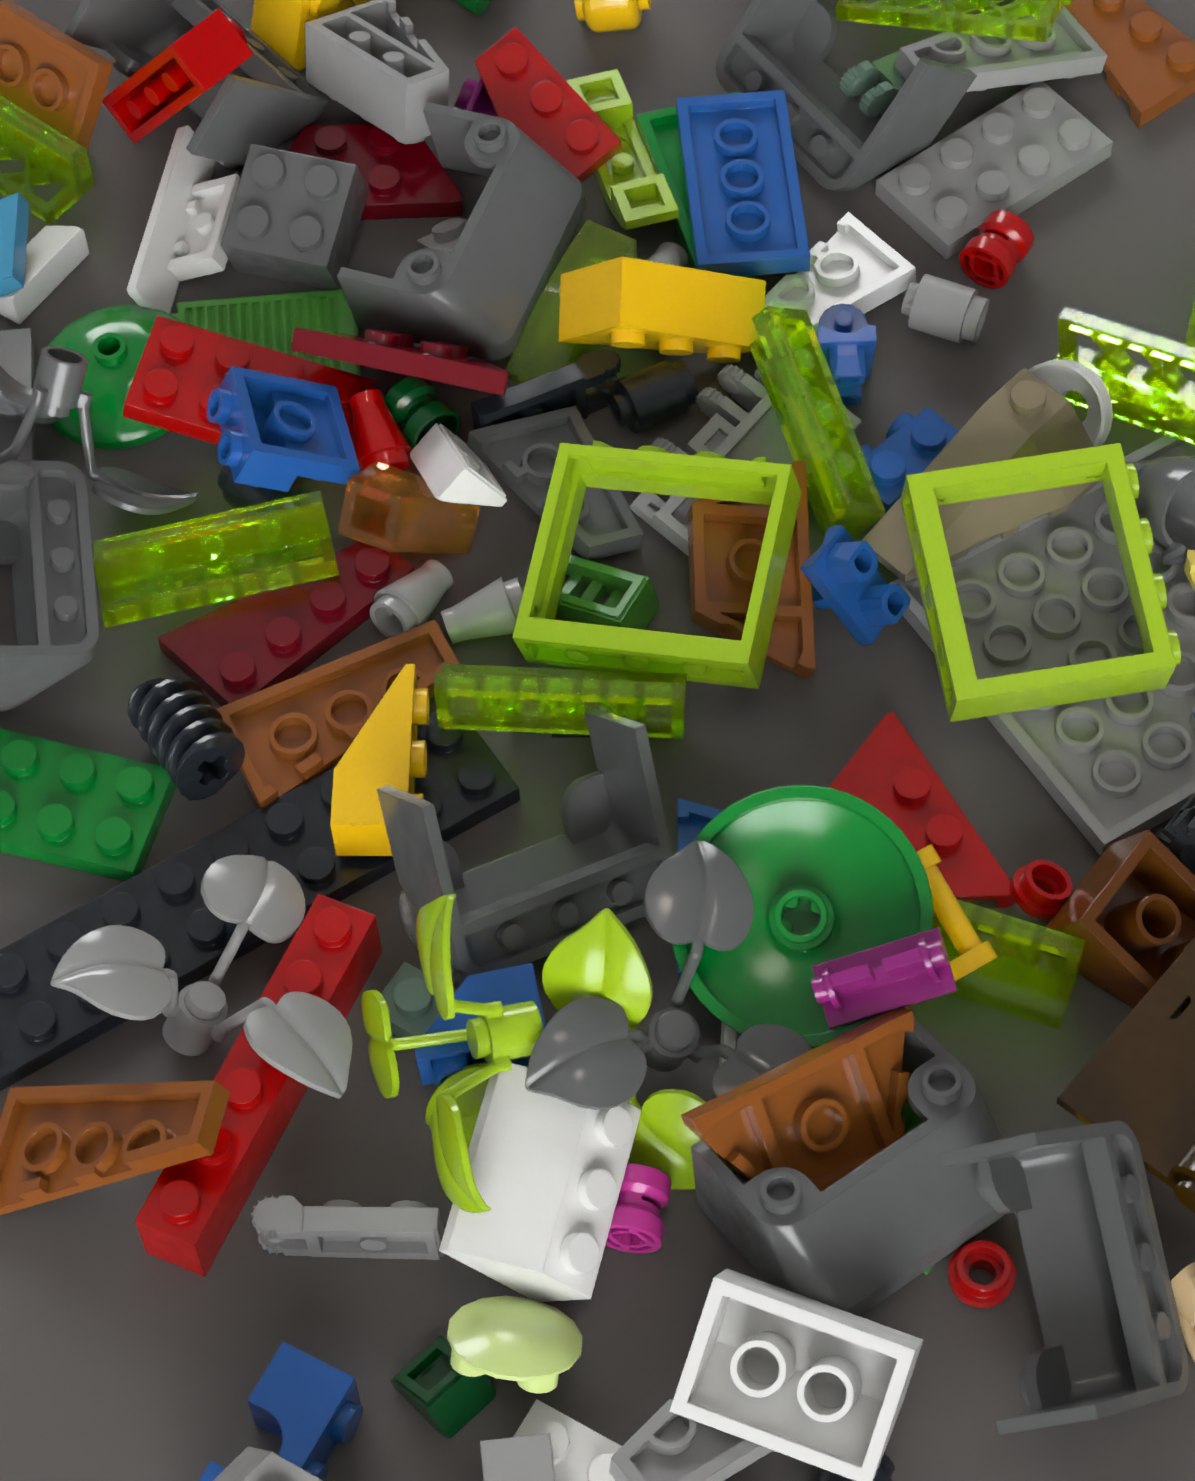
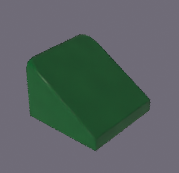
[391,1336,496,1439]

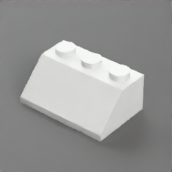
[439,1063,642,1302]
[670,1268,923,1481]

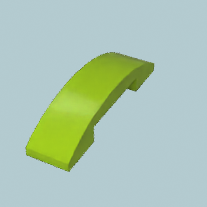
[566,69,679,230]

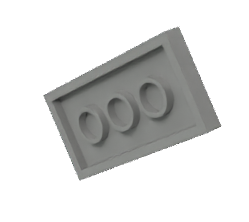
[875,81,1113,260]

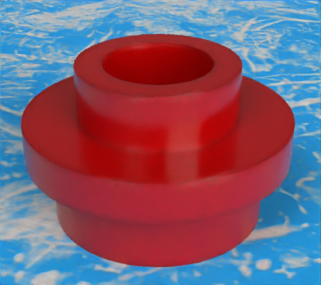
[1010,860,1073,920]
[948,1240,1016,1308]

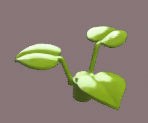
[361,894,544,1213]
[425,908,733,1190]

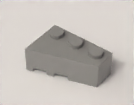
[305,0,449,145]

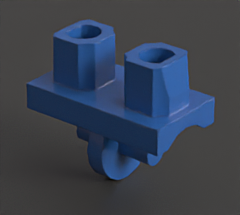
[812,303,877,405]
[800,525,911,645]

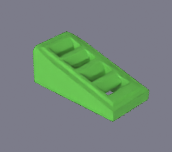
[523,555,659,630]

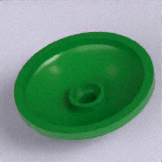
[35,305,181,449]

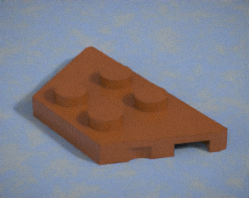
[687,460,816,678]
[681,1008,915,1192]

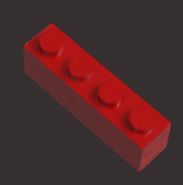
[102,8,254,144]

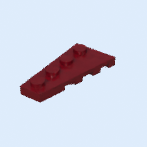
[158,534,415,706]

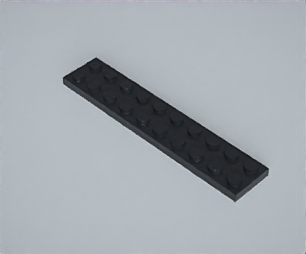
[0,701,520,1091]

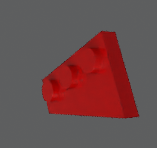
[474,26,622,183]

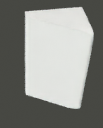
[0,226,90,325]
[410,423,507,507]

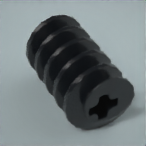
[127,676,245,801]

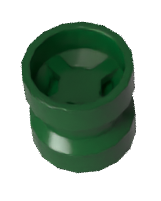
[384,376,461,449]

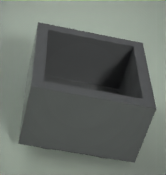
[220,144,369,290]

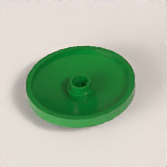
[672,785,933,1049]

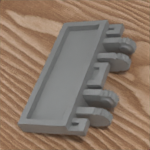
[630,355,862,557]

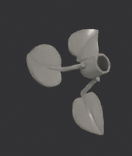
[51,855,353,1099]

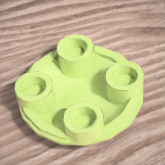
[447,1295,583,1394]

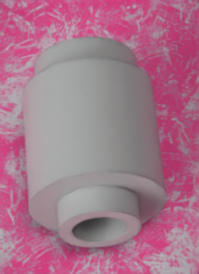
[901,274,989,344]

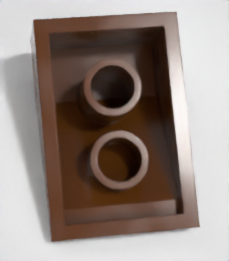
[1041,829,1195,1009]

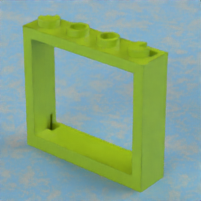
[512,440,802,689]
[900,443,1181,722]

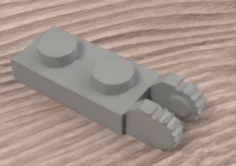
[251,1195,444,1260]

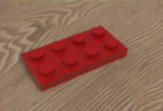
[123,315,376,450]

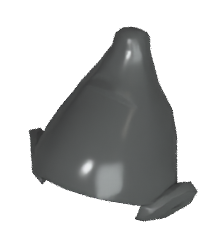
[1126,456,1195,565]

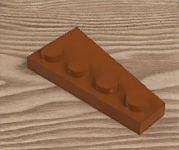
[1060,0,1195,128]
[216,619,461,810]
[0,1080,230,1215]

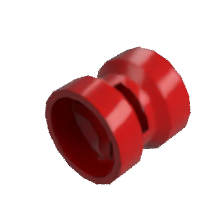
[959,210,1035,289]

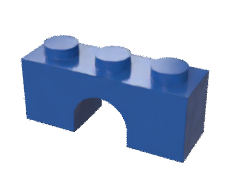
[199,1342,363,1481]

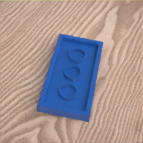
[676,90,810,276]

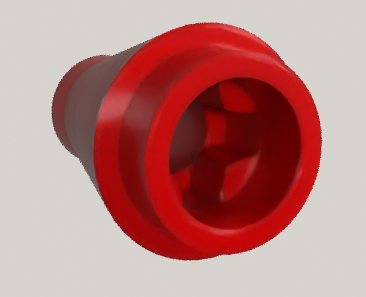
[348,389,411,480]

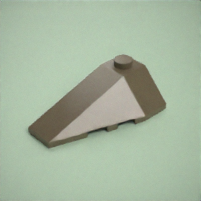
[862,367,1100,582]

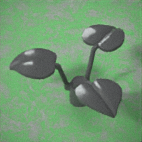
[0,346,199,515]
[525,841,812,1110]

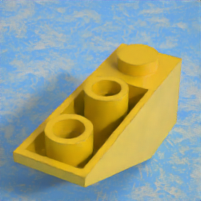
[330,664,430,856]

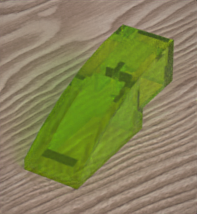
[506,220,637,384]

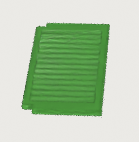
[170,289,361,376]

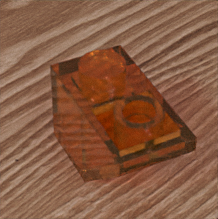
[337,461,481,554]

